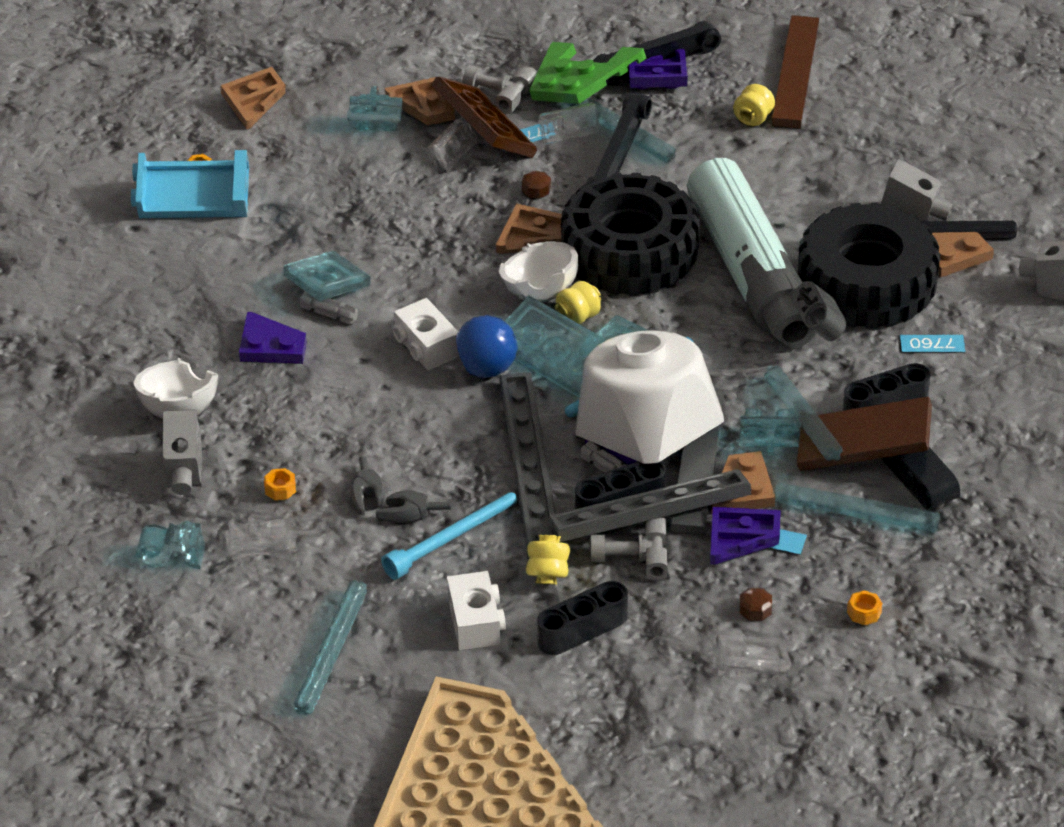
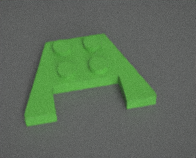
[529,42,646,104]

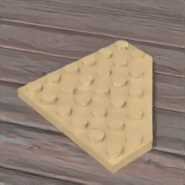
[374,676,603,827]

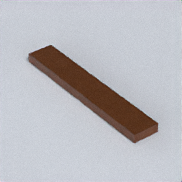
[772,15,819,129]

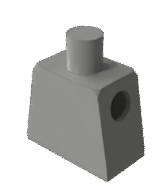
[881,159,953,221]
[1019,241,1064,302]
[163,410,202,495]

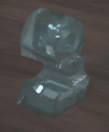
[136,520,205,569]

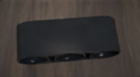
[843,363,931,411]
[882,447,961,510]
[575,461,666,509]
[537,581,628,655]

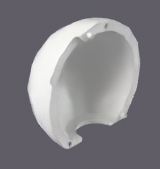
[499,241,578,303]
[134,358,218,418]

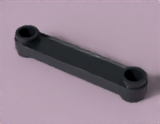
[593,21,721,85]
[586,92,652,185]

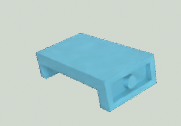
[131,150,249,218]

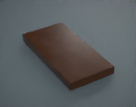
[432,76,538,158]
[797,396,932,471]

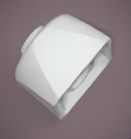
[575,330,724,464]

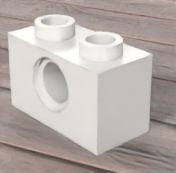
[392,298,460,370]
[447,571,506,651]

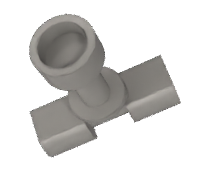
[462,65,537,114]
[591,517,667,580]

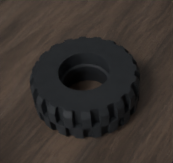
[561,173,700,296]
[798,203,940,329]

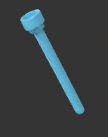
[381,492,518,580]

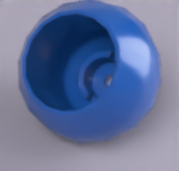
[456,315,518,378]

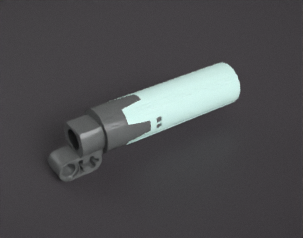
[686,158,846,349]

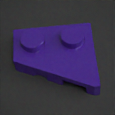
[629,49,688,89]
[239,312,307,364]
[710,507,781,565]

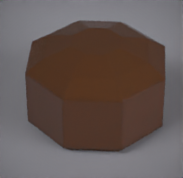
[522,171,551,199]
[739,588,772,621]

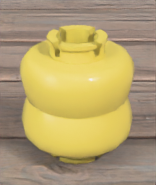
[733,84,775,127]
[555,281,602,326]
[526,535,570,585]

